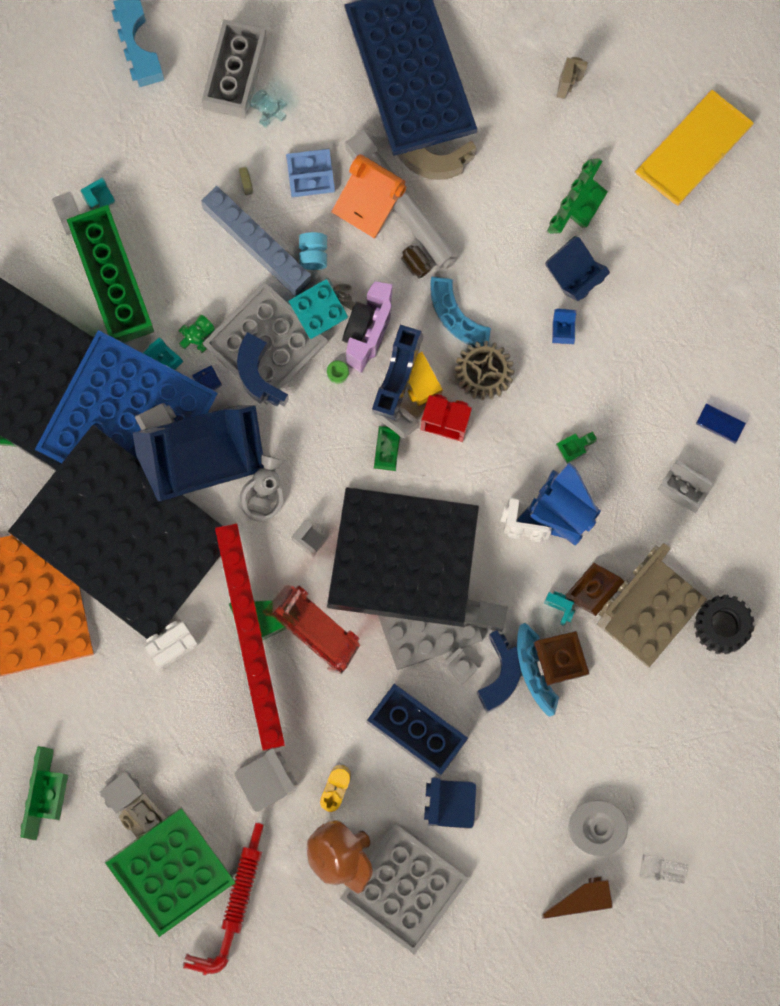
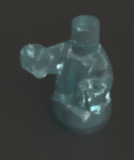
[251,89,287,128]

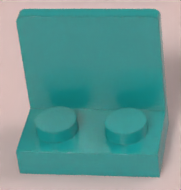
[288,278,348,339]

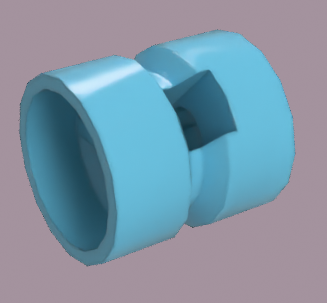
[299,232,327,270]

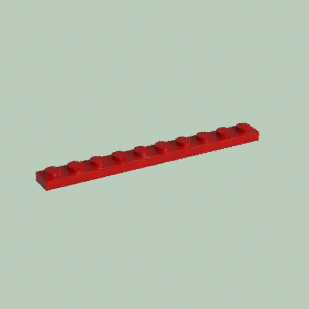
[215,523,285,751]

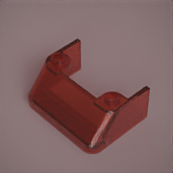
[262,585,360,675]

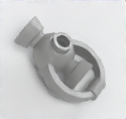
[240,455,283,522]

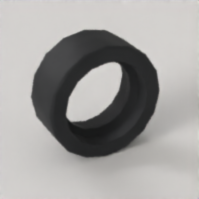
[342,302,372,343]

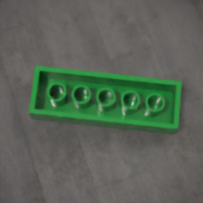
[66,205,155,343]

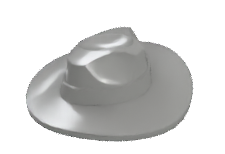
[568,801,628,856]

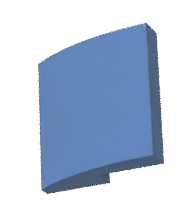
[286,149,335,198]

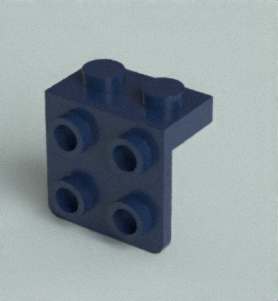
[545,236,610,301]
[424,778,476,829]

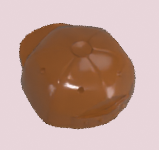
[307,820,373,894]

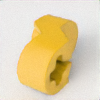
[320,765,351,812]

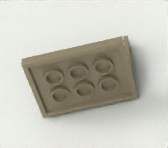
[597,543,707,668]

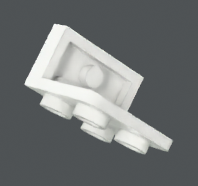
[500,498,552,542]

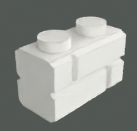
[144,621,198,671]

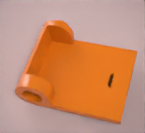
[331,154,407,239]

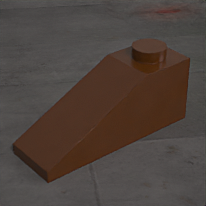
[541,876,613,919]

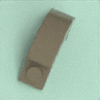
[398,140,477,180]

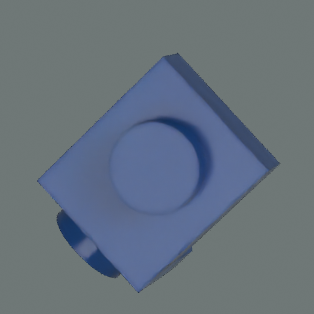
[552,309,576,345]

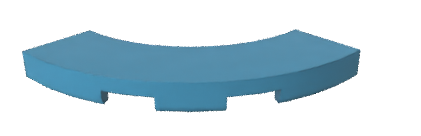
[430,276,491,348]
[517,623,559,717]

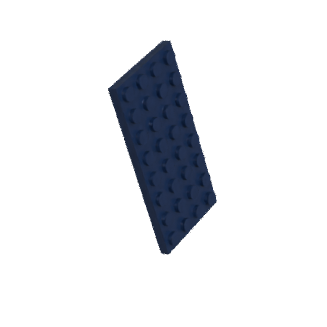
[344,0,478,156]

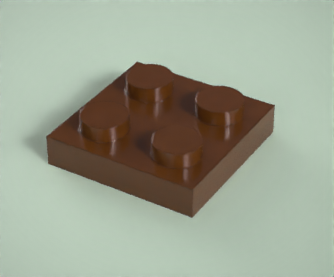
[565,563,624,616]
[534,631,590,686]

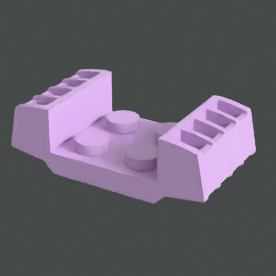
[346,281,393,373]

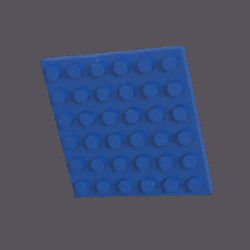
[35,330,218,464]

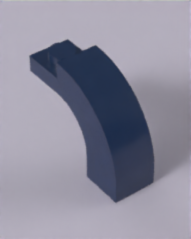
[237,332,289,407]
[477,630,521,713]

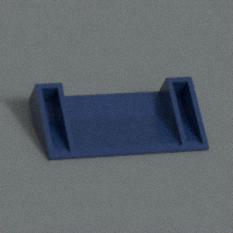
[133,405,264,501]

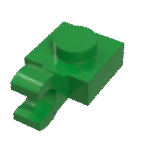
[556,431,597,464]

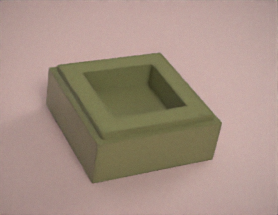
[239,167,253,196]

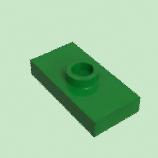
[374,426,400,471]

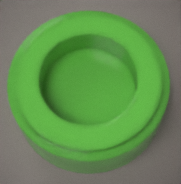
[327,360,349,384]

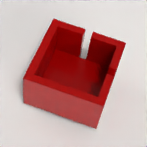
[420,394,472,443]

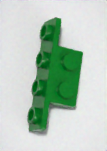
[547,158,608,234]
[20,746,68,841]

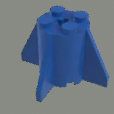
[516,463,601,546]

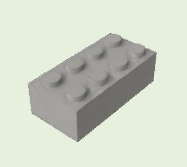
[202,19,267,119]

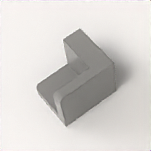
[291,519,326,557]

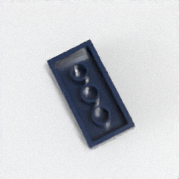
[367,683,468,777]

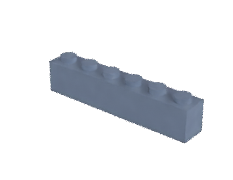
[201,185,311,297]

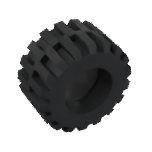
[694,595,755,654]

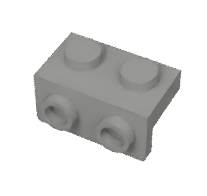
[658,460,714,513]

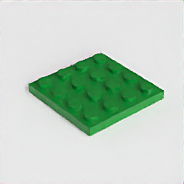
[105,807,235,937]

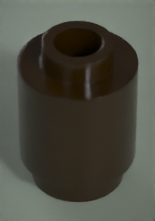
[401,245,432,279]

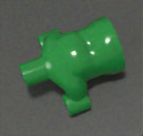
[178,314,215,353]

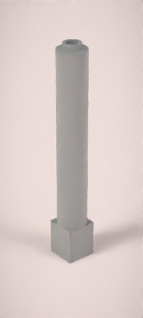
[346,130,457,269]

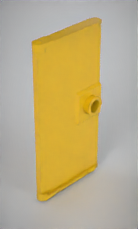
[635,90,754,206]

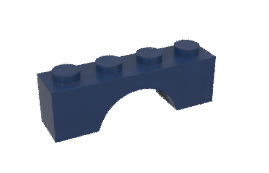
[372,324,424,420]

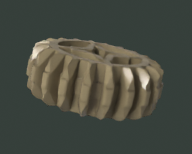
[454,340,515,401]

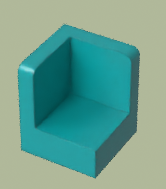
[80,177,115,210]

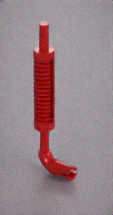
[183,822,264,976]

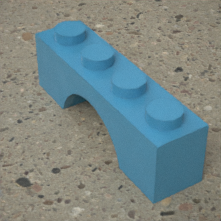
[111,0,164,88]

